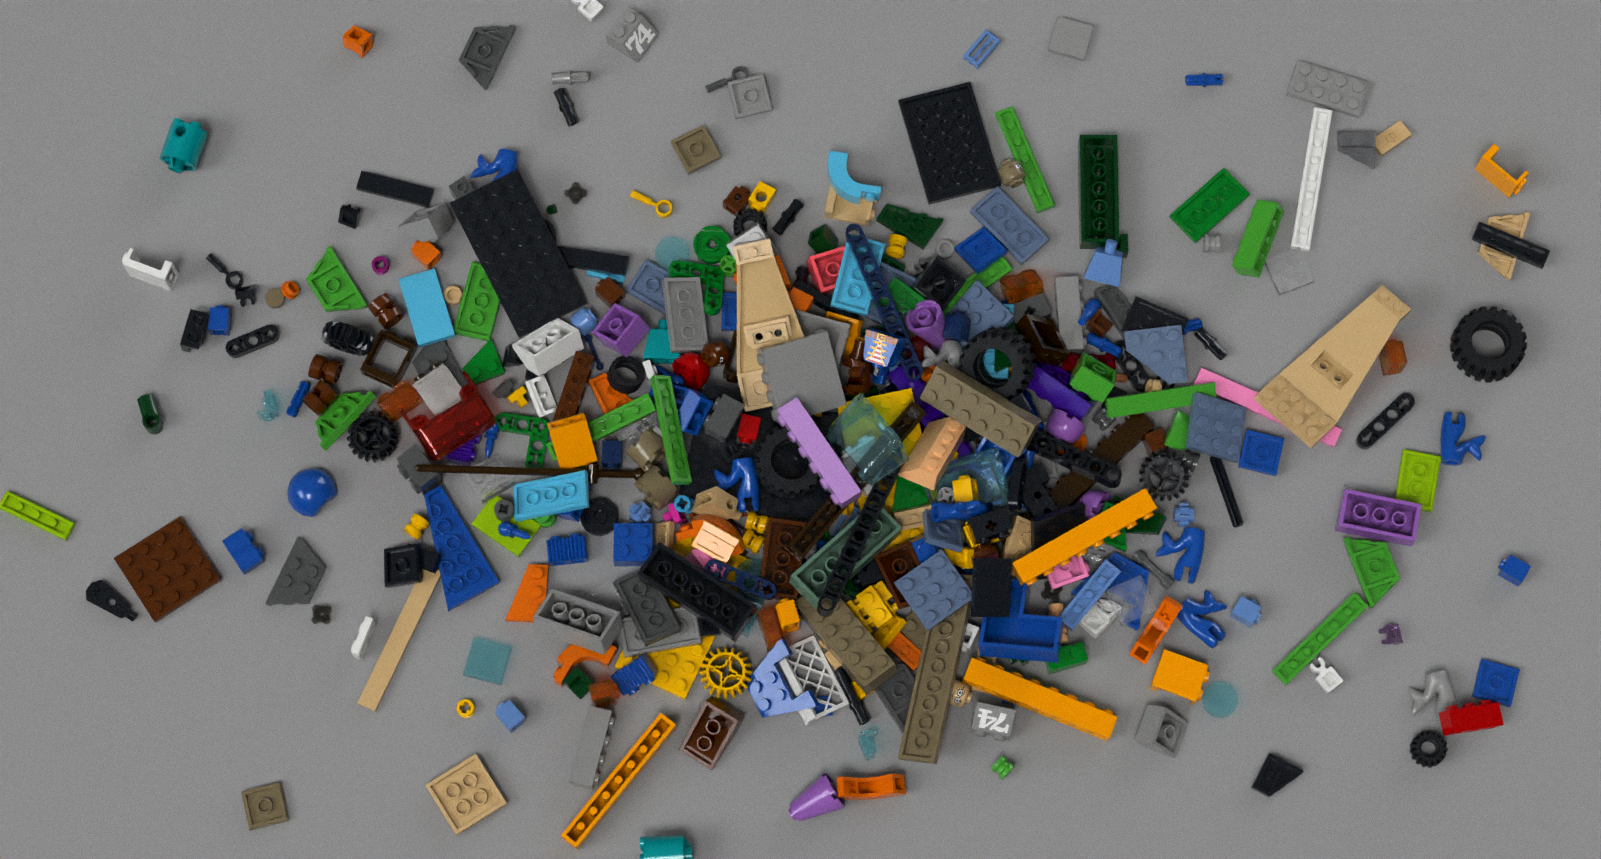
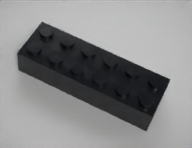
[637,542,757,642]

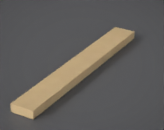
[357,569,441,712]

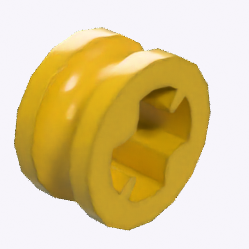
[456,699,475,718]

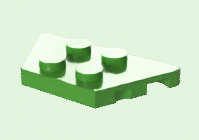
[306,246,368,312]
[316,391,376,451]
[1343,537,1400,609]

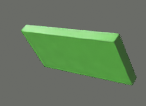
[453,262,501,342]

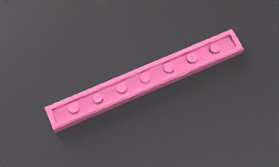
[1193,368,1342,448]

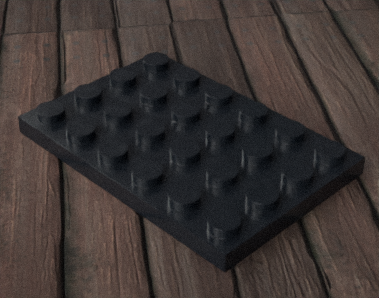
[898,82,1001,205]

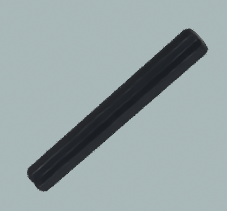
[1210,456,1244,528]

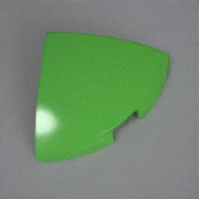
[1164,410,1190,450]

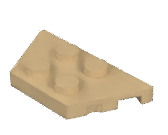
[1478,212,1530,281]

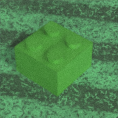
[1070,352,1116,403]

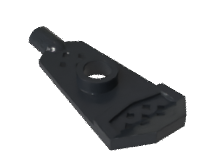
[86,580,137,622]

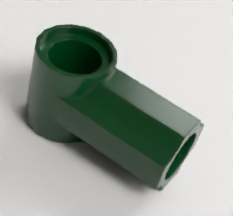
[137,394,163,435]

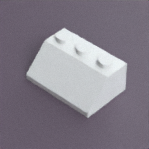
[512,318,584,376]

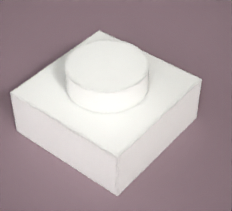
[642,360,658,385]

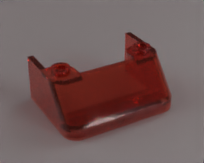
[399,371,496,460]

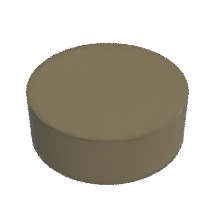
[265,289,285,309]

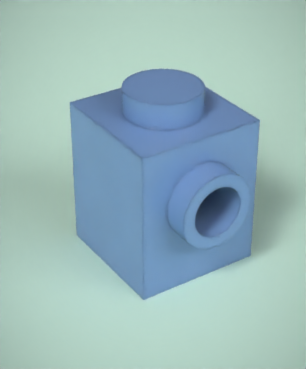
[1230,596,1262,628]

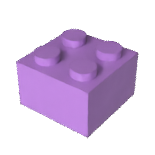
[592,303,650,357]

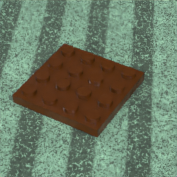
[114,516,222,623]

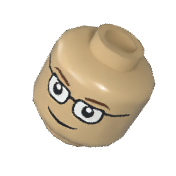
[950,680,973,708]

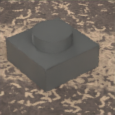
[492,380,514,399]

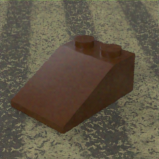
[679,696,745,770]

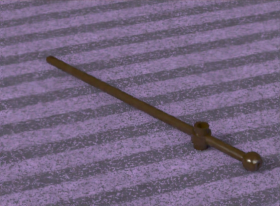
[415,463,645,484]

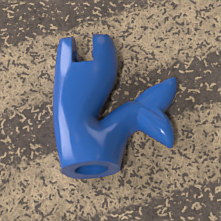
[470,149,518,182]
[1440,412,1486,466]
[714,457,760,513]
[931,500,988,523]
[1155,527,1205,584]
[1177,591,1227,649]

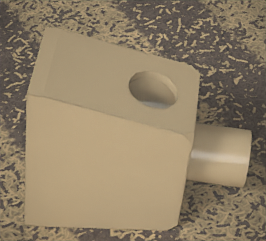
[692,486,742,521]

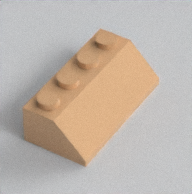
[898,417,966,491]

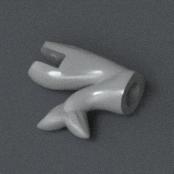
[921,340,963,370]
[1408,670,1458,728]

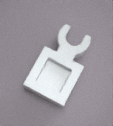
[571,0,604,22]
[1309,657,1343,694]

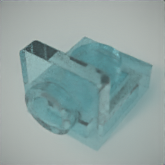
[257,389,279,421]
[858,728,878,761]

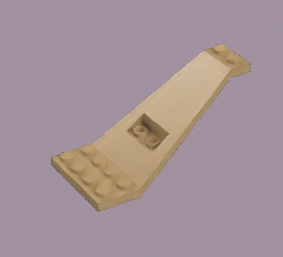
[733,238,805,412]
[1253,285,1411,449]

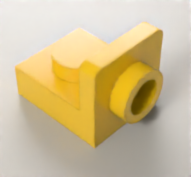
[944,546,974,569]

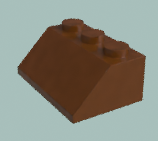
[874,541,920,609]

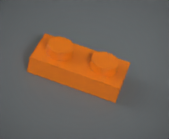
[887,632,921,672]

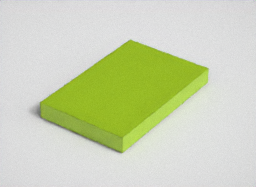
[1394,449,1441,513]
[472,493,541,558]

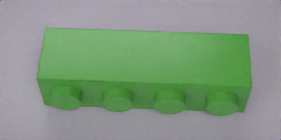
[1232,200,1284,278]

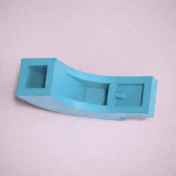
[827,151,881,205]

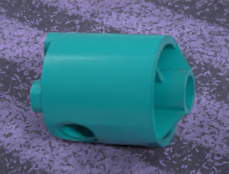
[159,118,207,173]
[640,835,693,859]

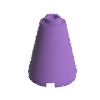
[906,300,948,350]
[788,773,845,821]

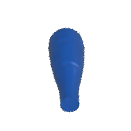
[1078,299,1101,326]

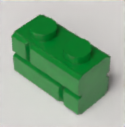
[1045,642,1088,675]

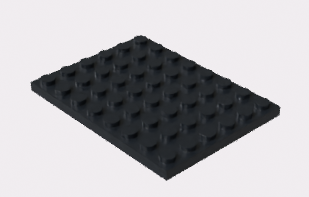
[679,383,846,531]

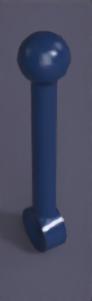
[584,334,604,371]

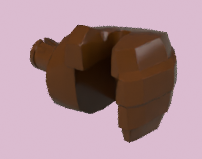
[841,339,872,397]

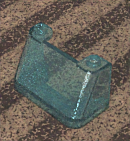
[826,393,909,486]
[924,447,1009,507]

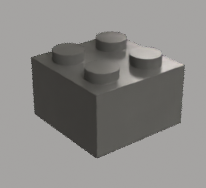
[704,394,744,443]
[396,444,442,496]

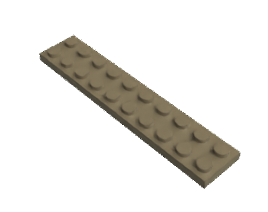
[898,574,973,764]

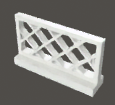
[777,635,849,726]

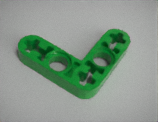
[668,260,724,316]
[494,413,549,468]

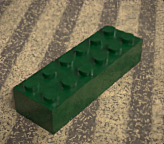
[1078,135,1119,249]

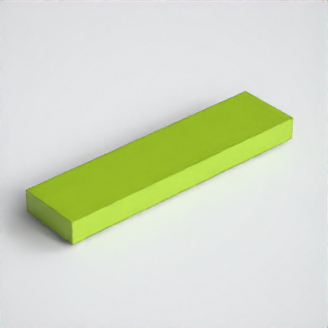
[0,491,76,541]

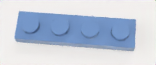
[1059,559,1121,631]

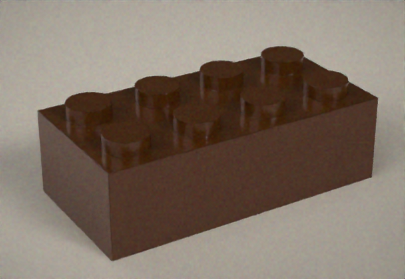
[757,517,806,601]

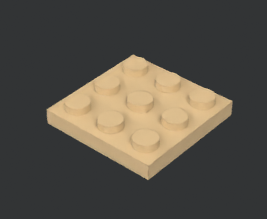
[425,754,507,836]

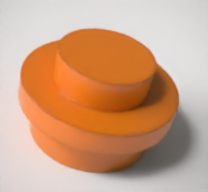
[281,281,299,299]

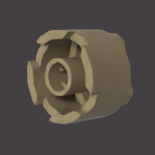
[627,427,666,472]
[634,465,679,511]

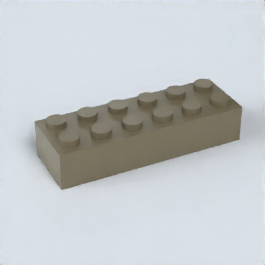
[920,361,1042,458]
[795,596,897,696]

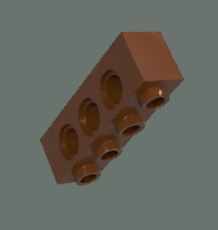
[552,351,595,422]

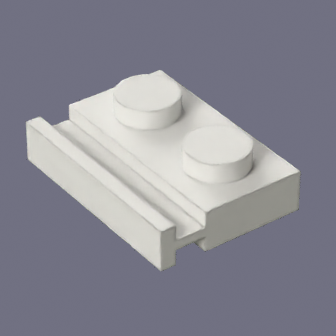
[351,616,376,660]

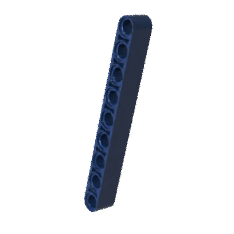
[845,224,923,383]

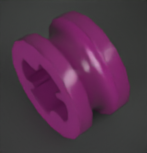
[371,256,389,275]

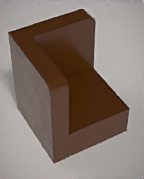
[1086,309,1113,338]

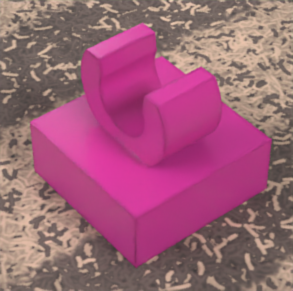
[663,503,688,525]

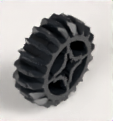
[321,321,373,356]
[347,411,399,463]
[1139,449,1191,501]

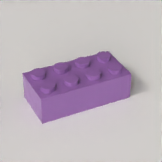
[1335,489,1421,546]

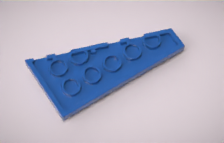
[424,485,499,612]

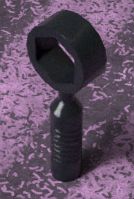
[206,253,243,290]

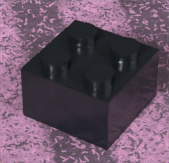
[910,257,966,311]

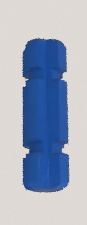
[286,381,310,418]

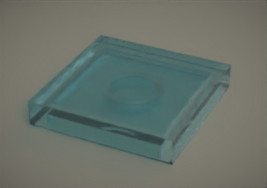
[463,637,512,685]

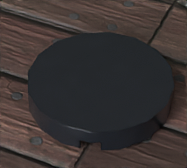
[580,497,619,536]

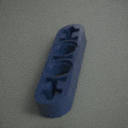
[705,560,777,600]

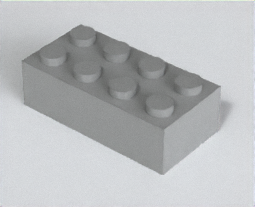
[533,589,623,655]

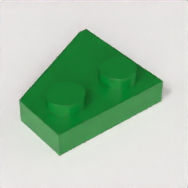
[462,340,505,388]

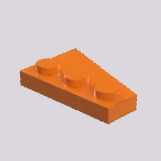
[588,373,647,424]
[505,564,549,623]

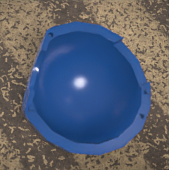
[287,468,337,517]

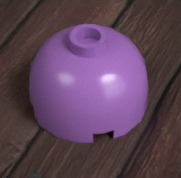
[1046,409,1086,444]
[1076,489,1111,522]

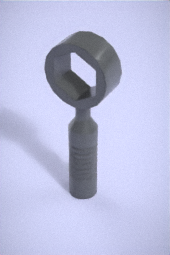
[705,67,748,93]

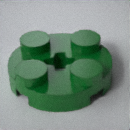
[693,226,730,264]

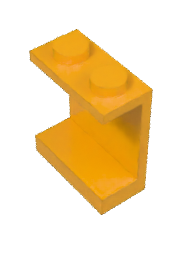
[1475,144,1529,198]
[547,413,598,469]
[1150,649,1210,705]

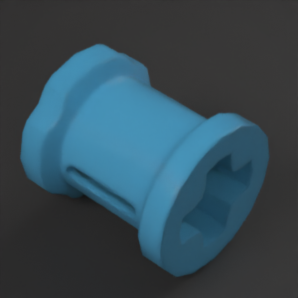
[674,495,695,514]

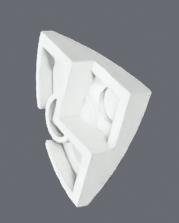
[1078,599,1122,639]

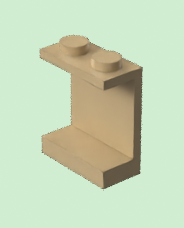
[824,185,878,226]

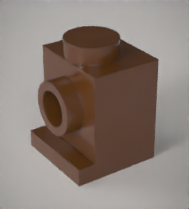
[723,186,751,216]

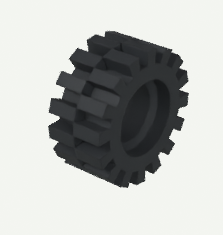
[733,208,767,236]
[1410,730,1448,768]

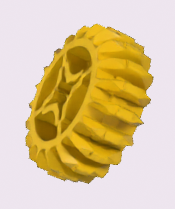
[699,647,752,700]

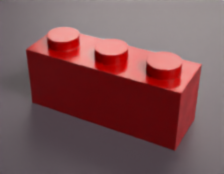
[1439,700,1504,736]

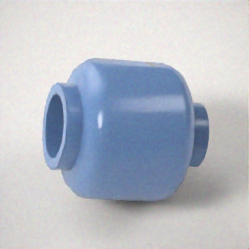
[570,308,599,336]

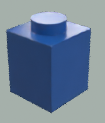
[208,305,232,336]
[1498,555,1531,586]

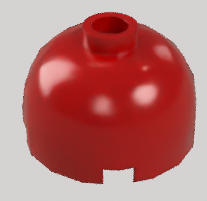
[672,352,710,390]

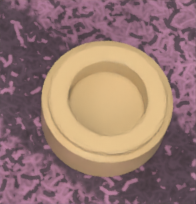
[443,286,463,306]

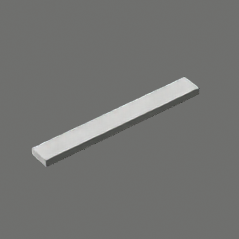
[1290,107,1333,252]

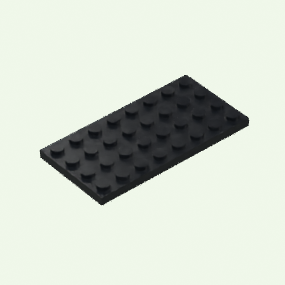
[450,169,587,338]

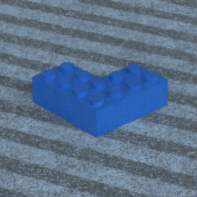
[978,578,1063,663]

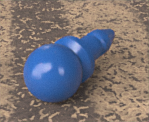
[655,365,685,387]
[484,421,500,458]
[498,521,531,539]

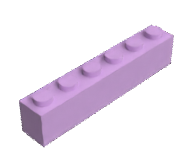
[776,397,861,509]

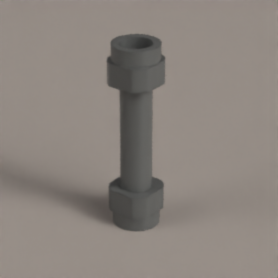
[1133,550,1175,590]

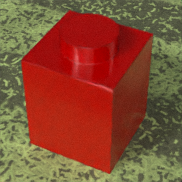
[737,414,761,445]

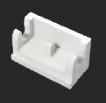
[525,375,557,418]

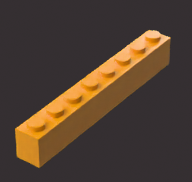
[1012,488,1157,586]
[961,657,1118,741]
[561,713,677,851]

